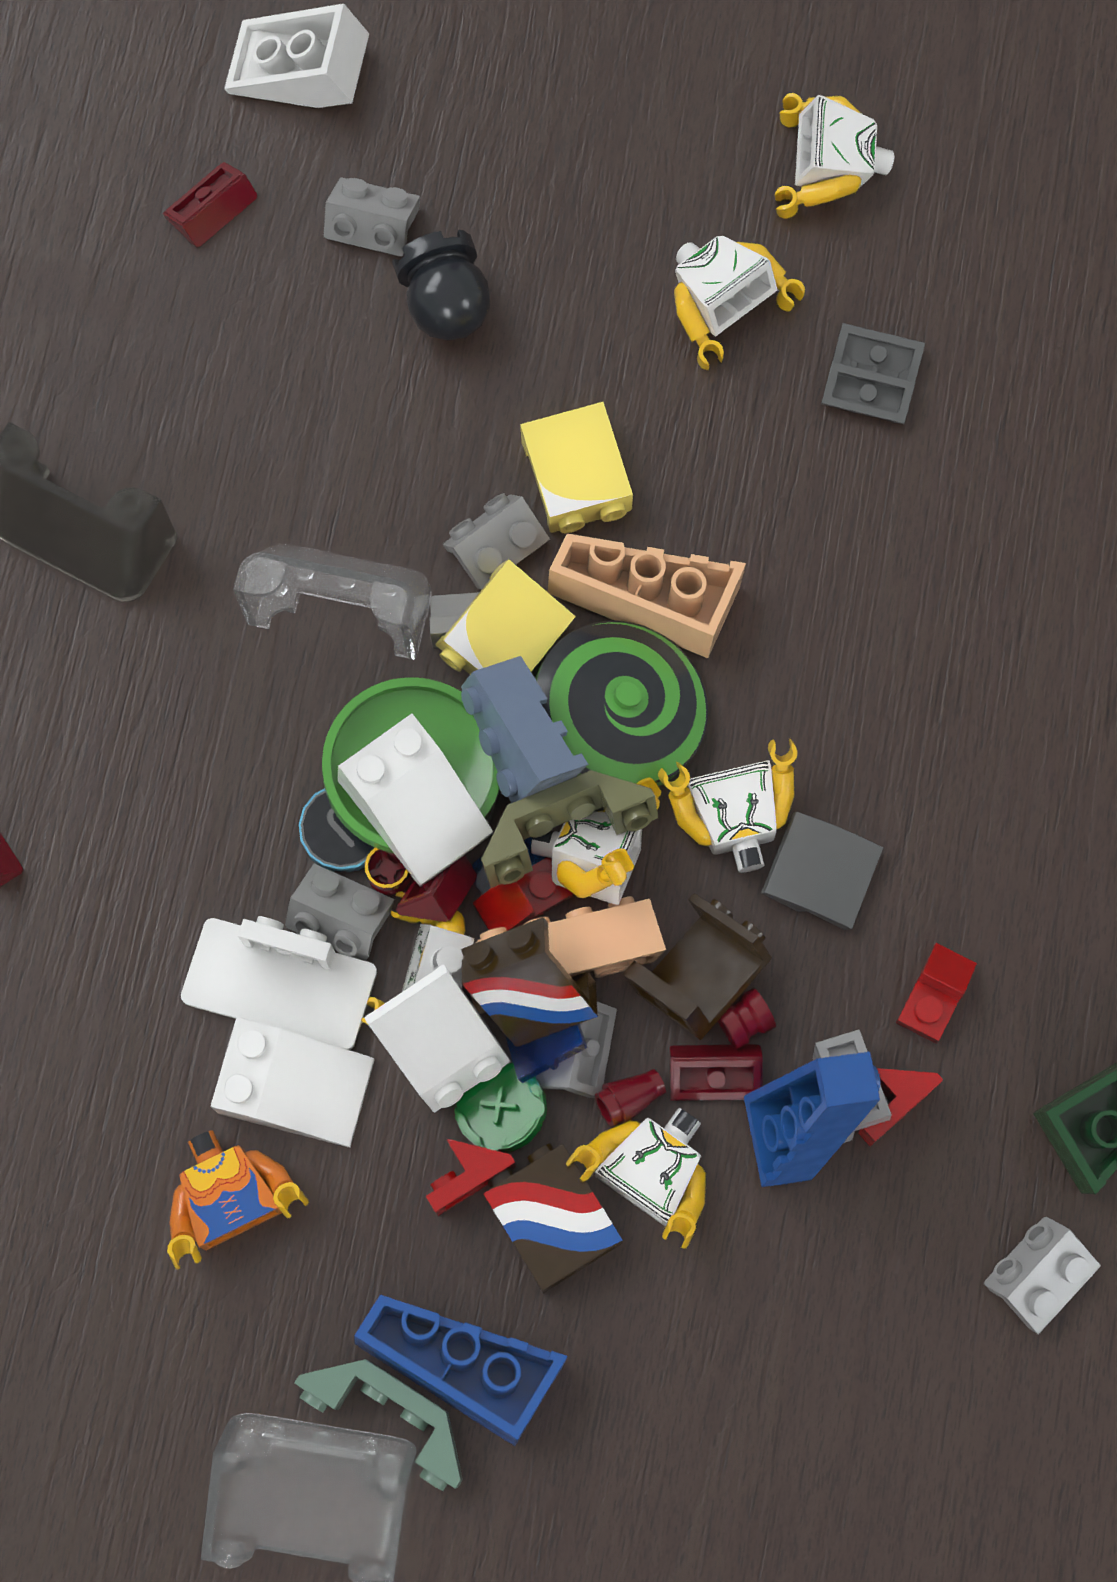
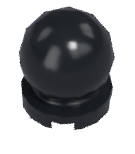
[392,230,490,341]

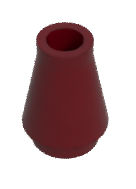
[594,1069,666,1127]

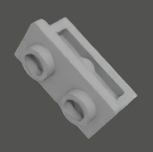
[324,177,420,256]
[443,493,550,590]
[285,863,395,961]
[984,1217,1101,1335]

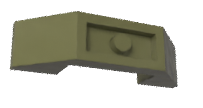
[481,770,658,888]

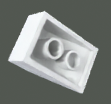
[224,4,369,108]
[338,714,493,887]
[364,965,511,1113]
[210,1017,375,1148]

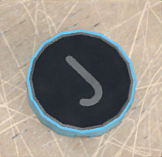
[299,788,375,872]

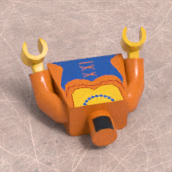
[167,1130,309,1269]

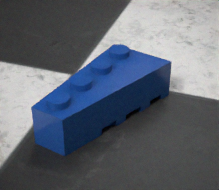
[744,1052,880,1187]
[354,1295,568,1446]

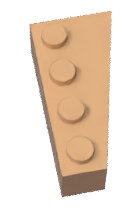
[547,534,746,658]
[470,896,666,1014]

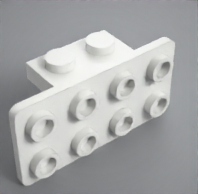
[181,916,377,1050]

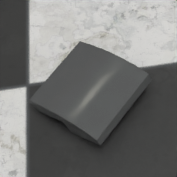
[821,323,925,424]
[761,812,883,930]

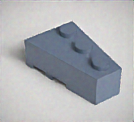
[461,656,588,803]

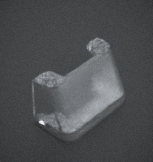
[233,543,432,660]
[201,1413,417,1582]

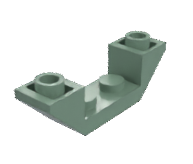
[294,1359,463,1491]

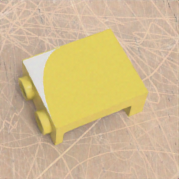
[520,402,633,533]
[435,559,576,675]

